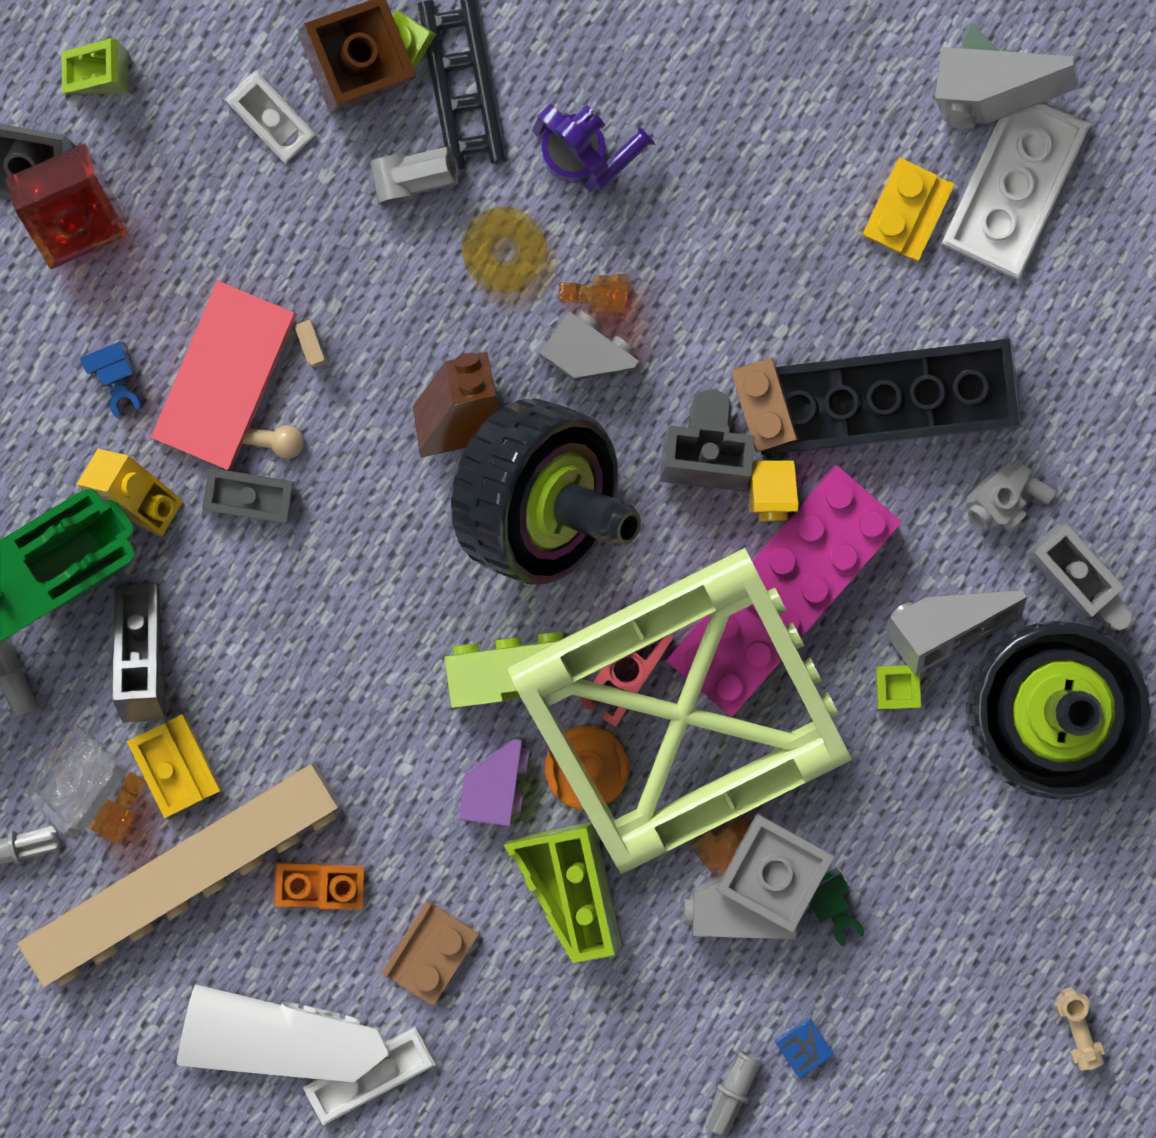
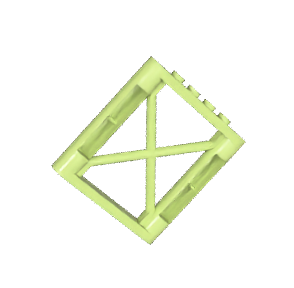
[508,548,852,874]

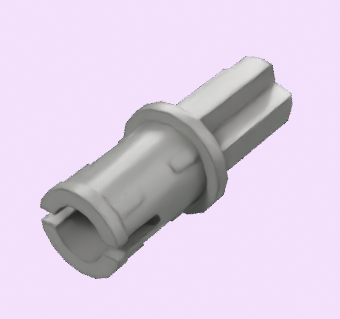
[0,638,39,717]
[0,826,61,865]
[705,1050,763,1136]

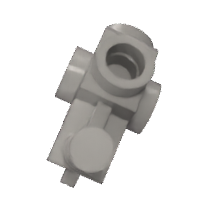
[967,459,1056,530]

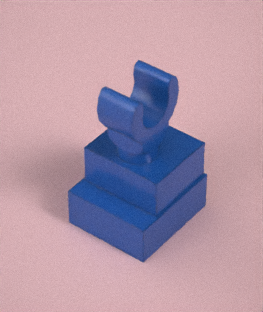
[80,341,142,418]

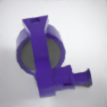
[532,104,655,193]

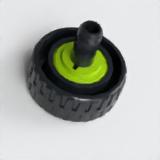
[451,398,641,585]
[965,621,1151,800]

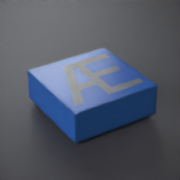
[774,1017,834,1078]

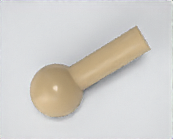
[243,425,304,459]

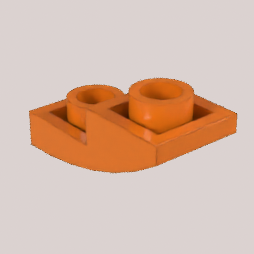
[273,862,364,909]

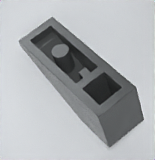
[113,583,165,723]

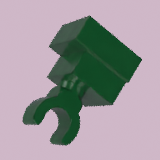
[809,867,864,946]

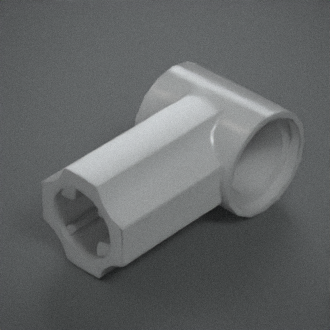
[370,147,460,205]

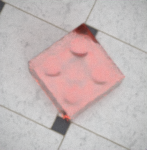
[6,144,129,270]

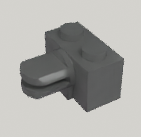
[659,389,755,492]

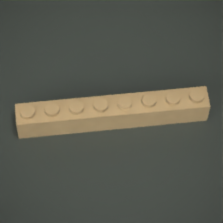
[17,761,341,988]

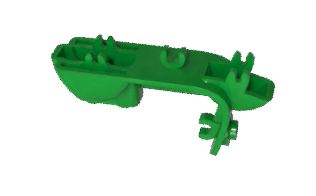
[0,489,134,643]

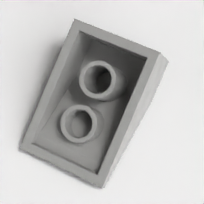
[935,47,1079,129]

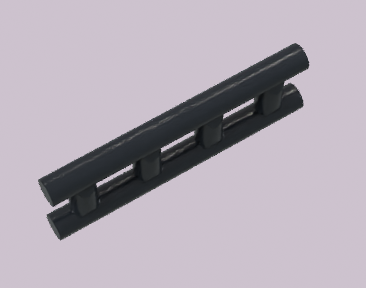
[417,0,507,170]

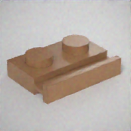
[381,900,479,1006]

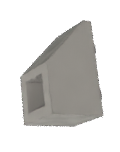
[539,311,639,381]

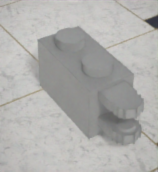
[1026,523,1133,631]

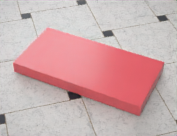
[151,281,297,471]

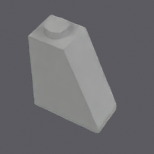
[684,876,797,940]

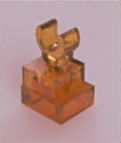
[558,274,630,317]
[85,772,146,846]
[689,811,750,877]

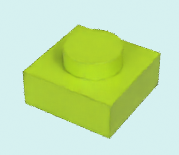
[393,10,436,71]
[875,665,921,709]

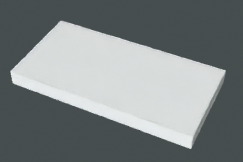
[941,102,1091,280]

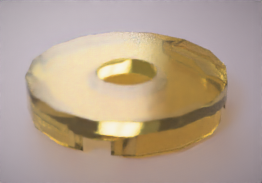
[462,207,546,292]

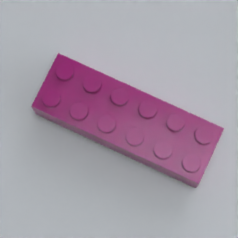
[665,465,902,718]

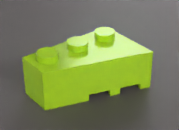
[444,631,564,708]
[503,822,622,963]

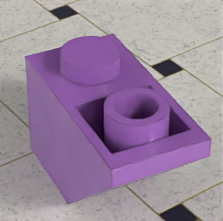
[459,737,529,826]

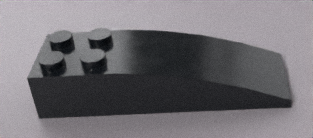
[761,338,1022,455]

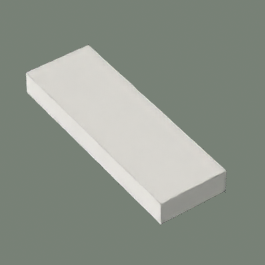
[303,1026,436,1126]

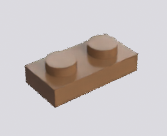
[731,357,799,453]

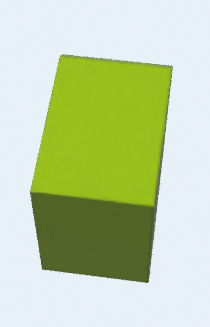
[61,38,129,95]

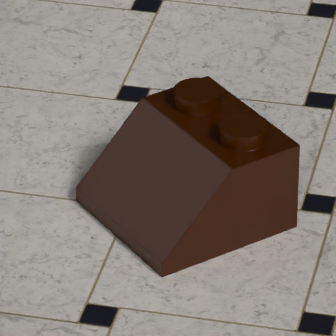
[298,0,416,115]
[413,352,500,458]

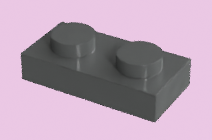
[202,468,295,524]

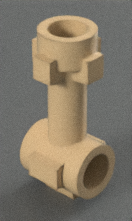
[1054,987,1105,1071]

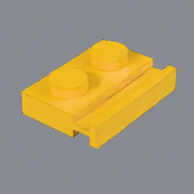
[861,157,955,262]
[127,713,222,818]

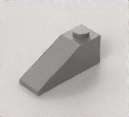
[887,590,1027,676]

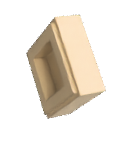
[295,320,328,368]

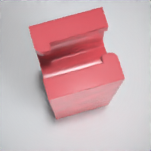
[579,635,674,727]

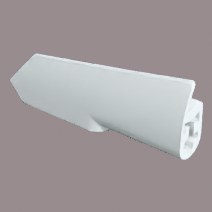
[177,985,389,1083]

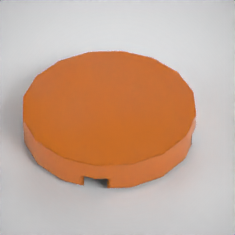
[545,725,629,810]

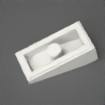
[224,71,316,164]

